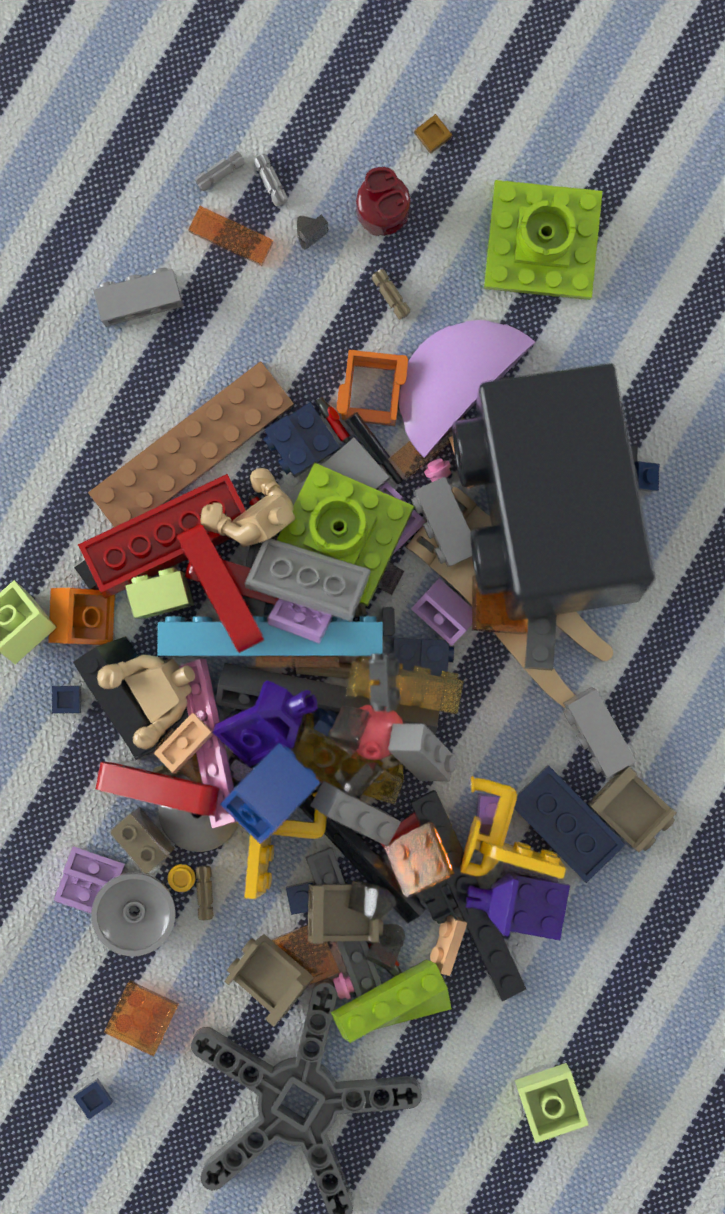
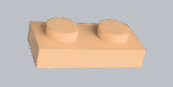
[154,713,213,774]
[430,915,467,976]

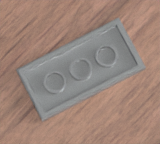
[287,437,390,506]
[245,538,371,621]

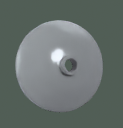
[158,769,238,852]
[91,873,176,956]

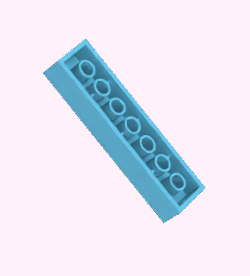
[158,616,382,656]

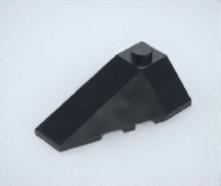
[73,636,159,758]

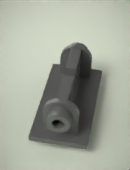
[369,652,400,712]

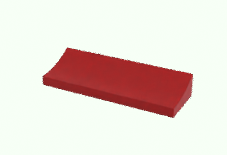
[78,474,246,599]

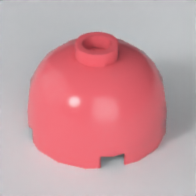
[347,705,403,760]

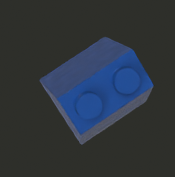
[220,743,320,844]

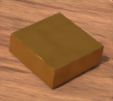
[414,114,452,154]

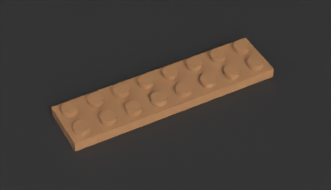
[88,361,294,527]

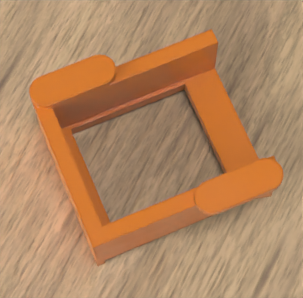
[337,350,408,426]

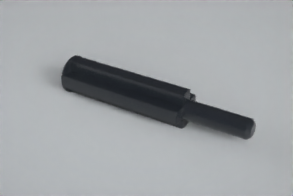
[345,412,403,484]

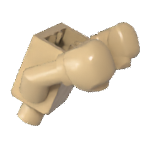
[201,468,295,547]
[97,654,195,750]

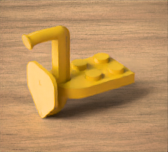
[460,776,566,879]
[236,792,327,899]

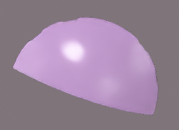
[399,320,535,458]

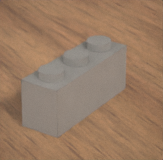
[93,267,184,327]
[411,477,472,567]
[563,687,636,778]
[388,724,456,782]
[311,781,401,846]

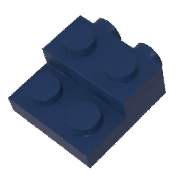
[263,402,340,478]
[393,638,454,695]

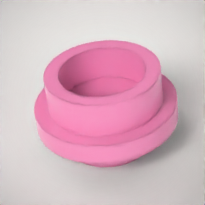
[424,458,451,482]
[333,972,355,1000]

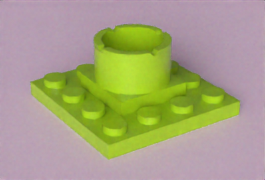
[483,180,603,300]
[277,462,414,607]

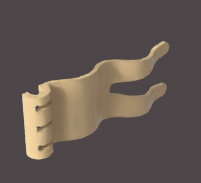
[406,487,613,708]

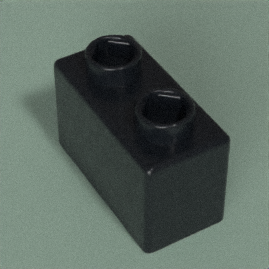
[453,363,655,621]

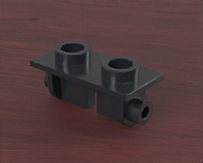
[415,864,458,924]

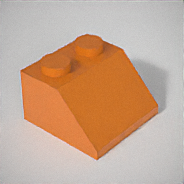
[48,588,115,645]

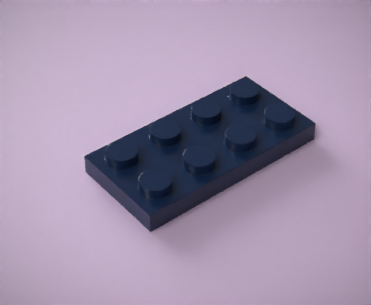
[514,765,625,883]

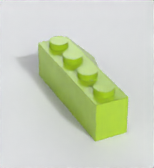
[331,959,451,1043]

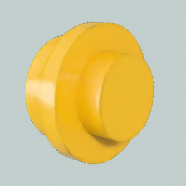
[168,864,196,892]

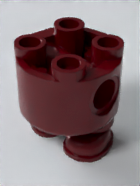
[356,167,411,236]

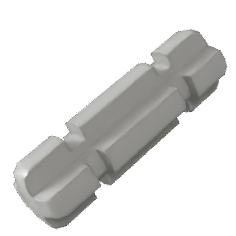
[195,151,245,191]
[254,154,288,207]

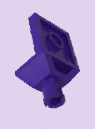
[212,680,317,767]
[466,873,570,941]

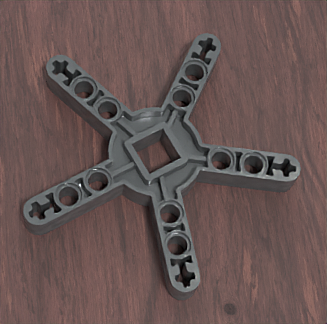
[191,977,422,1214]

